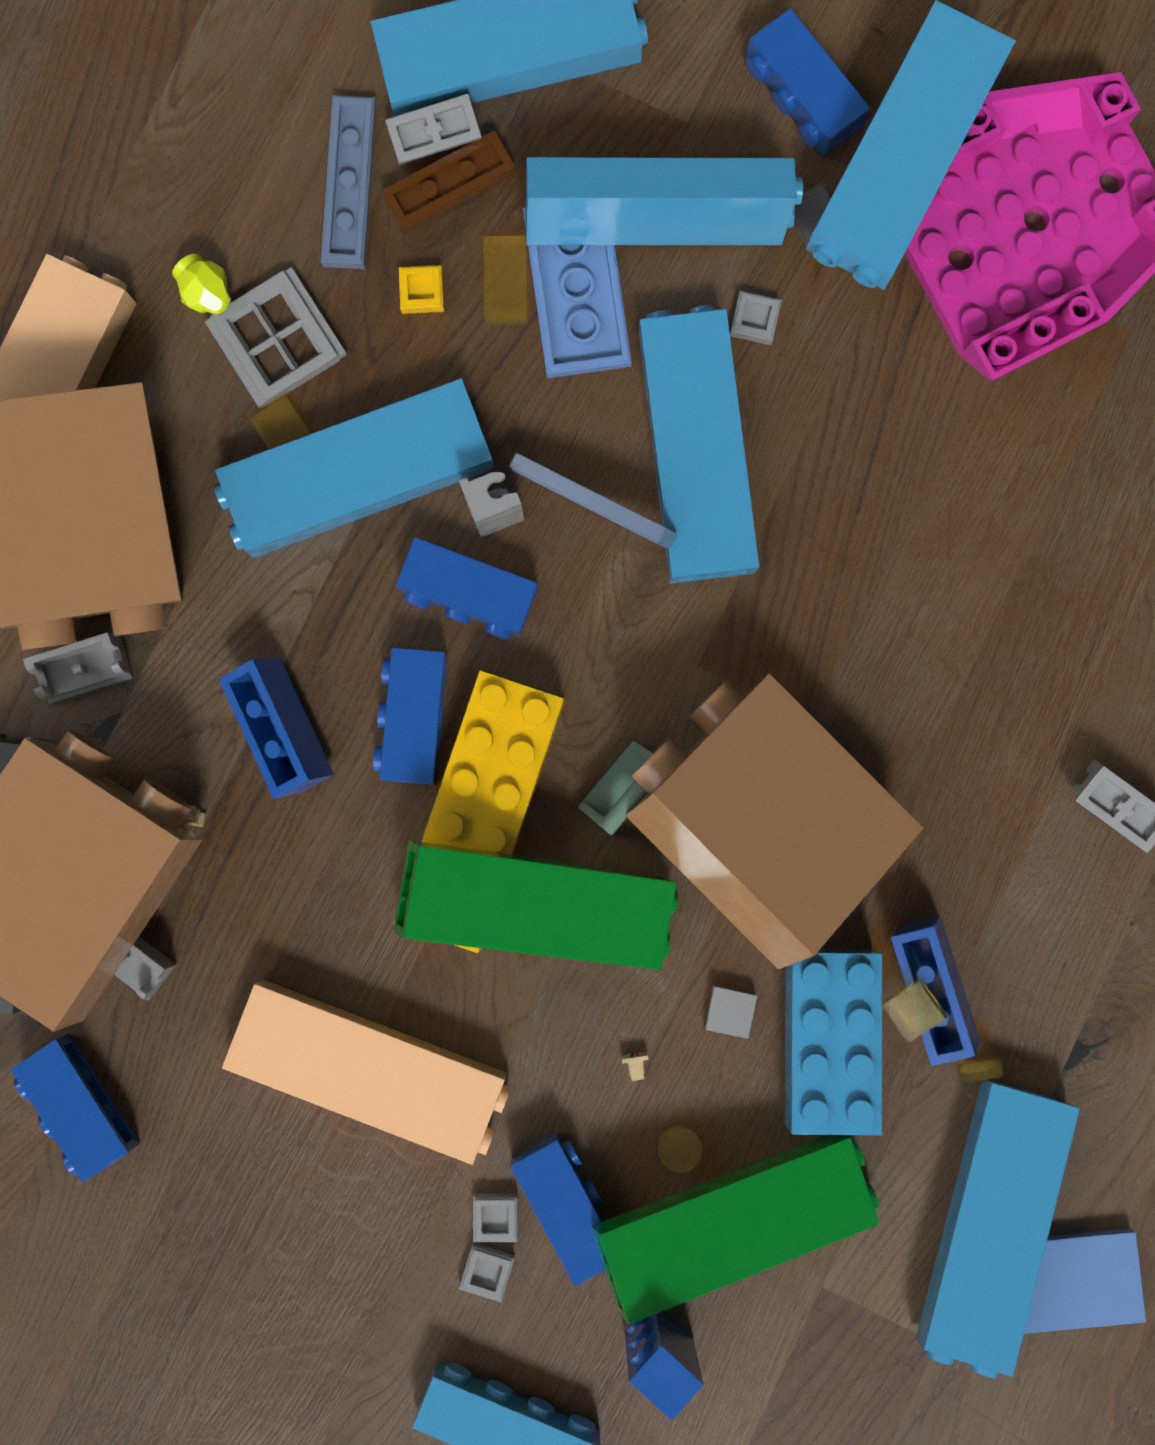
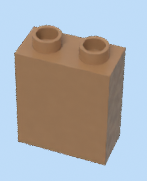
[0,382,182,651]
[625,674,924,970]
[0,729,203,1032]

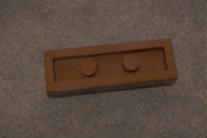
[382,130,516,233]

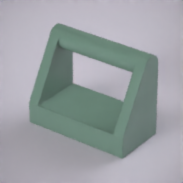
[578,740,653,836]

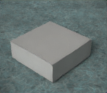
[730,291,782,345]
[704,985,757,1039]
[473,1193,518,1242]
[459,1242,515,1302]

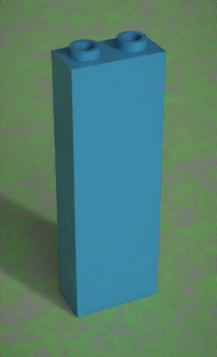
[370,0,648,117]
[806,0,1016,290]
[525,157,803,245]
[638,305,759,584]
[214,378,494,558]
[916,1078,1080,1378]

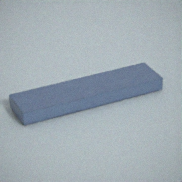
[321,95,377,269]
[509,453,677,548]

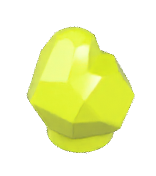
[172,254,231,314]

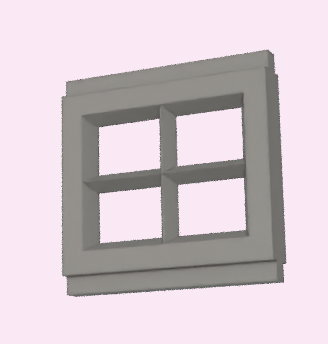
[204,267,347,409]

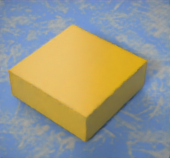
[399,265,444,314]

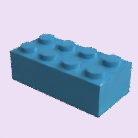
[785,949,882,1135]

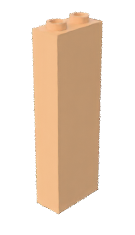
[0,254,137,400]
[222,979,511,1165]

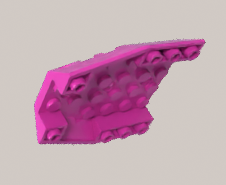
[904,72,1155,382]

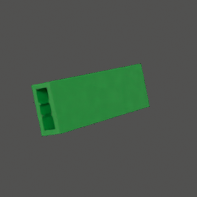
[393,840,678,970]
[592,1135,880,1325]

